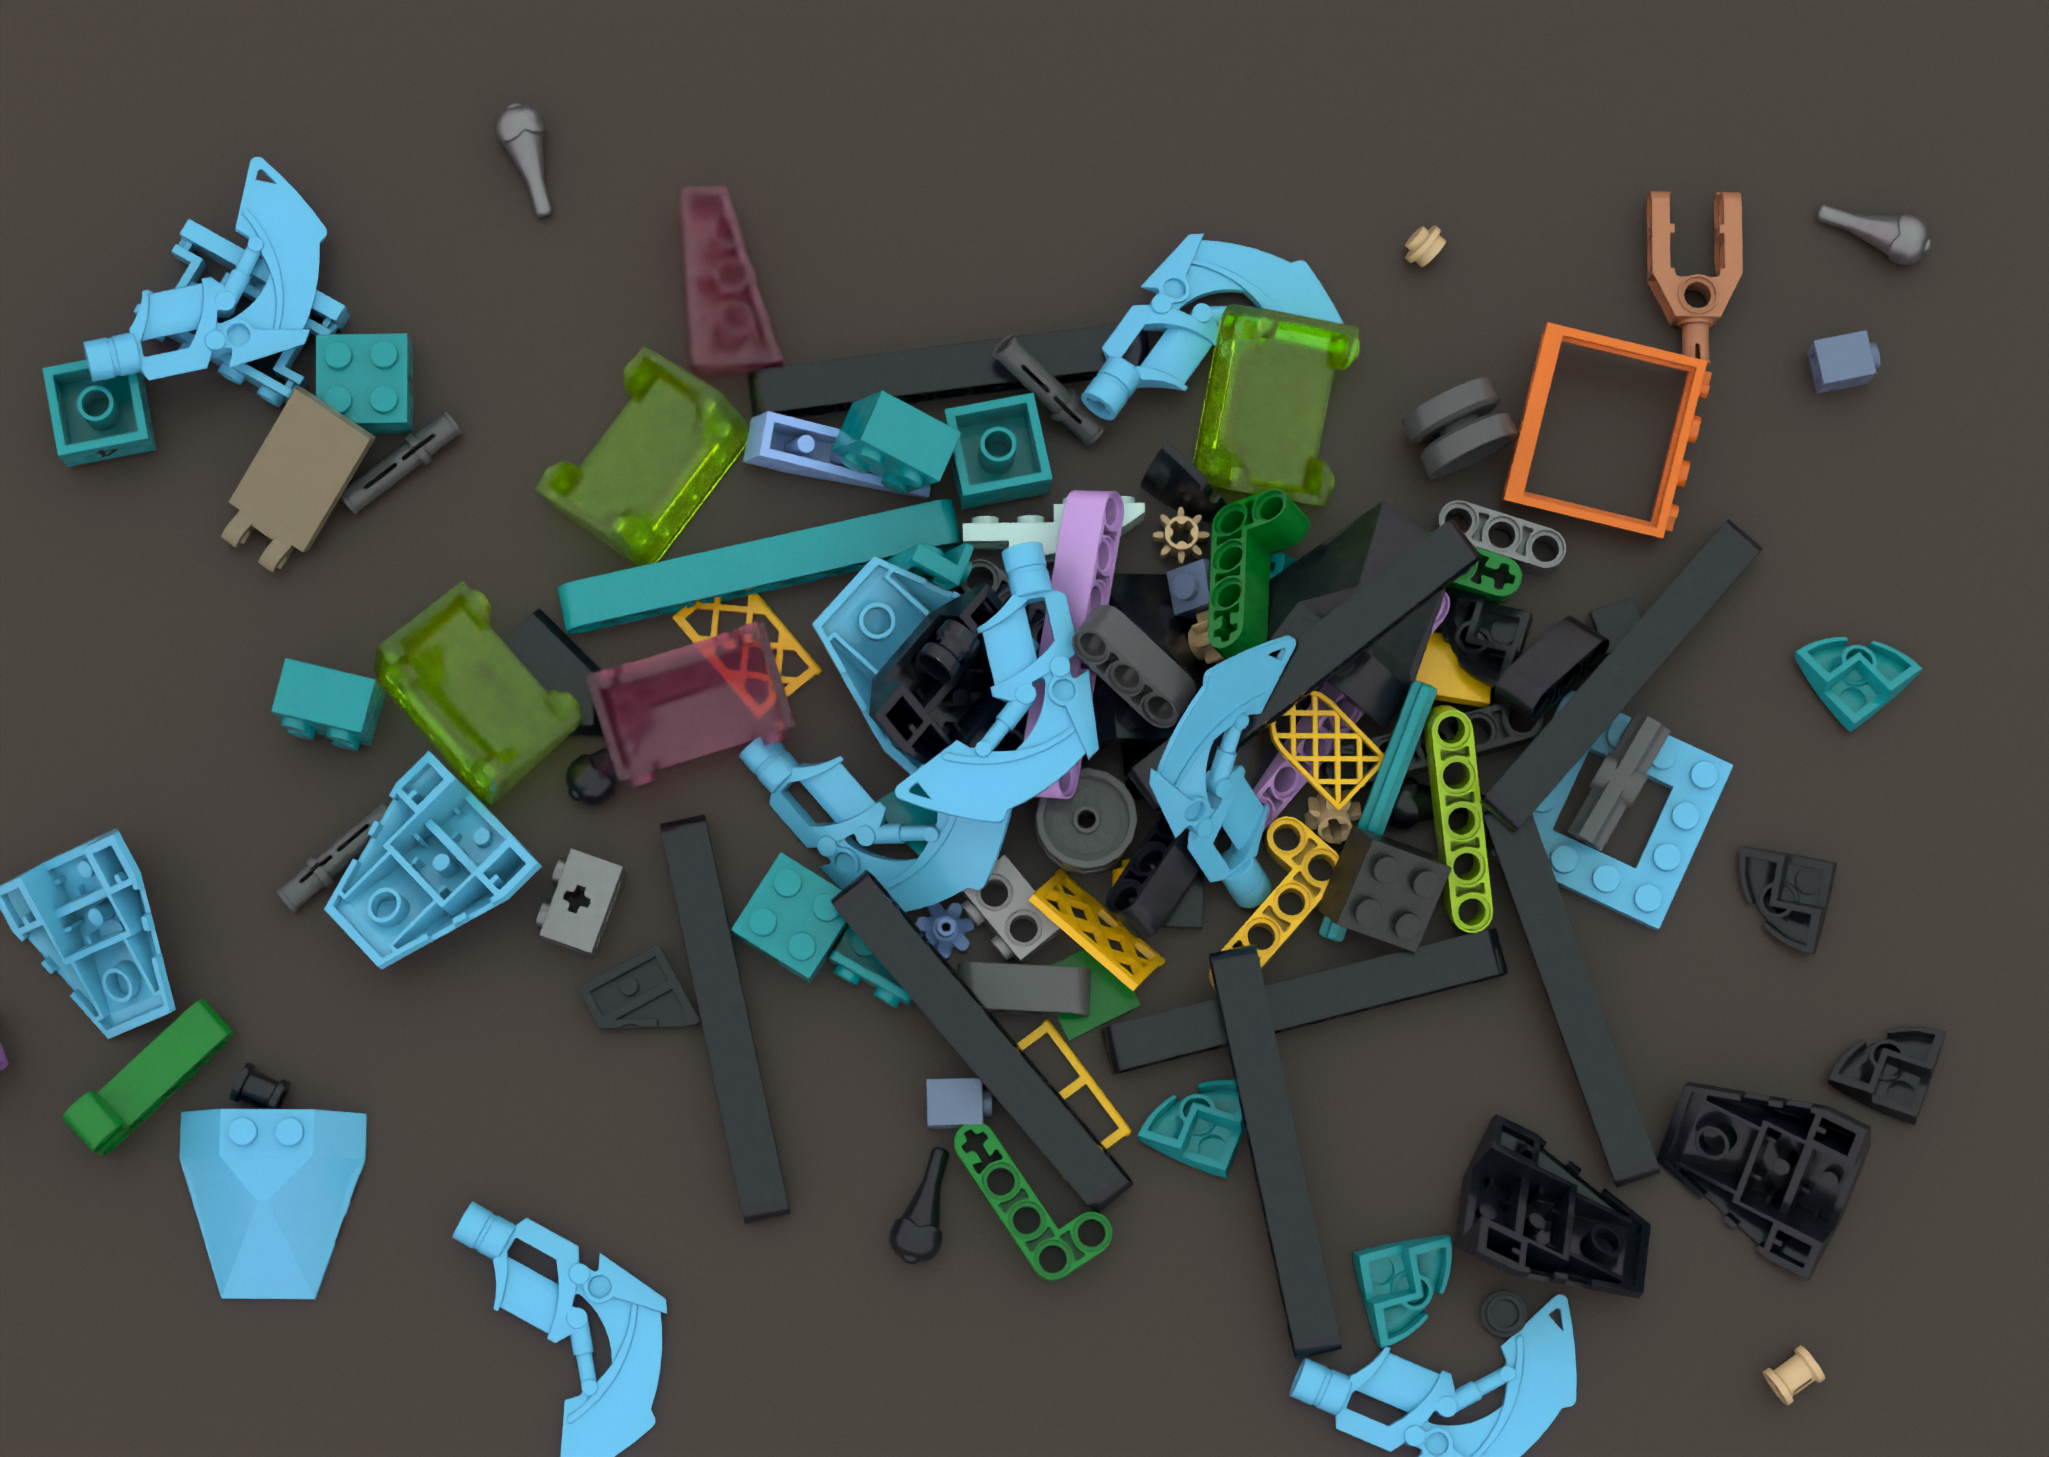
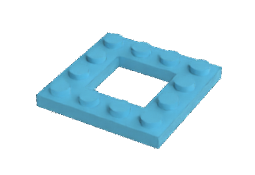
[1490,690,1734,931]

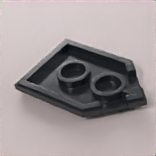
[475,608,604,737]

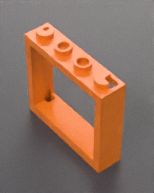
[1501,322,1712,539]

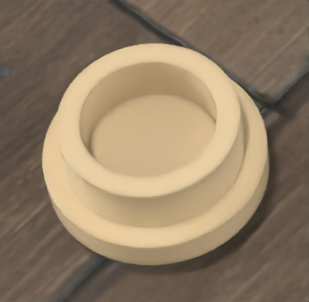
[1405,225,1446,267]

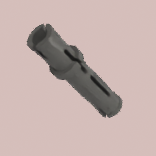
[992,335,1105,446]
[341,410,463,515]
[275,802,387,913]

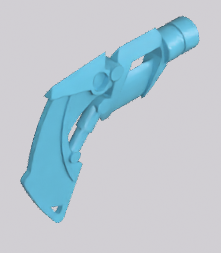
[83,157,327,382]
[1081,233,1354,420]
[895,542,1099,824]
[1149,635,1296,908]
[739,730,1013,912]
[452,1201,667,1457]
[1289,1294,1577,1457]

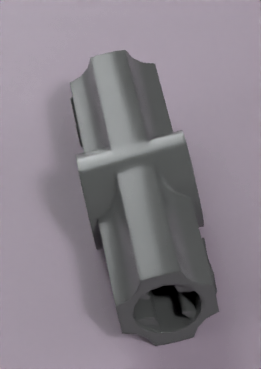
[1567,712,1671,851]

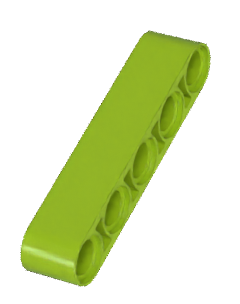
[1424,705,1493,933]

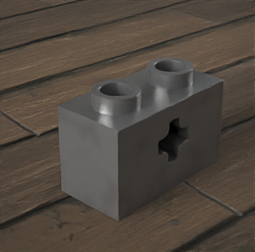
[535,848,626,958]

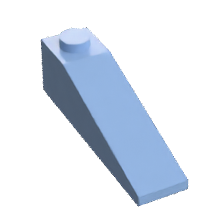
[743,411,931,499]

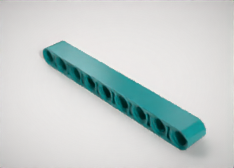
[557,499,962,634]

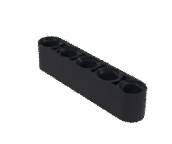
[1323,702,1543,791]

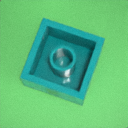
[316,333,413,435]
[42,360,157,467]
[831,390,961,494]
[943,392,1053,510]
[271,658,386,751]
[731,852,849,985]

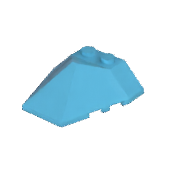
[812,556,1040,775]
[324,751,542,970]
[0,828,176,1039]
[179,1109,367,1300]

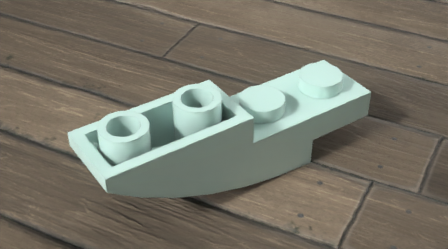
[963,496,1145,563]

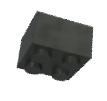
[1317,825,1452,953]

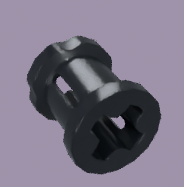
[230,1062,291,1109]

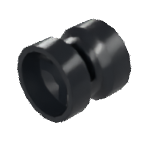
[916,619,981,685]

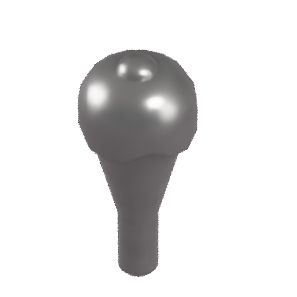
[494,102,553,218]
[1817,204,1932,265]

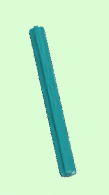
[1318,681,1437,942]

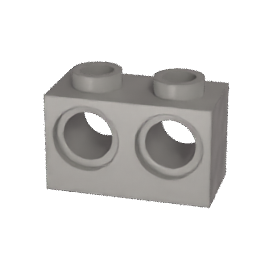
[961,854,1063,964]

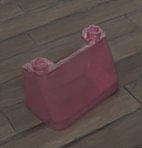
[585,620,796,788]

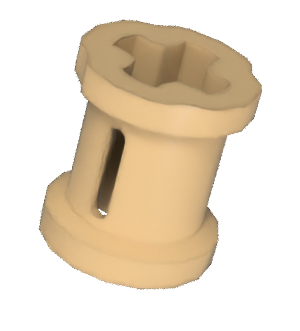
[1762,1345,1825,1406]

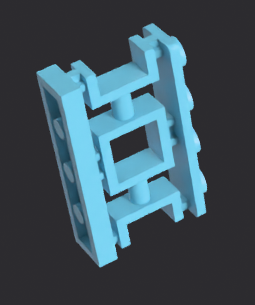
[133,219,350,407]

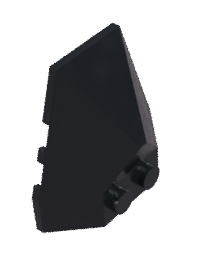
[1268,501,1447,728]
[1093,573,1214,752]
[869,583,1029,765]
[1657,1082,1871,1280]
[1454,1114,1651,1299]

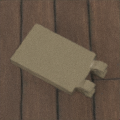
[221,387,376,573]

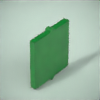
[1050,938,1141,1041]

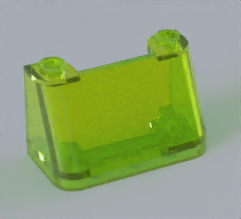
[1193,304,1360,507]
[535,346,749,566]
[373,581,582,805]

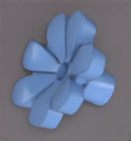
[915,901,975,961]

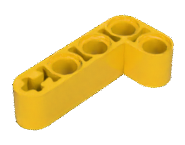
[1208,816,1340,990]

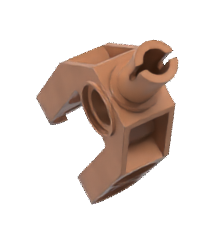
[1647,191,1743,367]

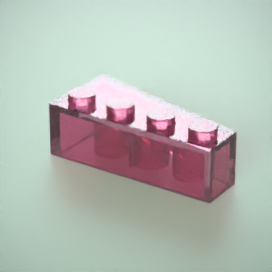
[677,186,784,377]

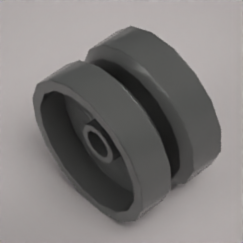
[1402,377,1519,480]
[1035,768,1138,877]

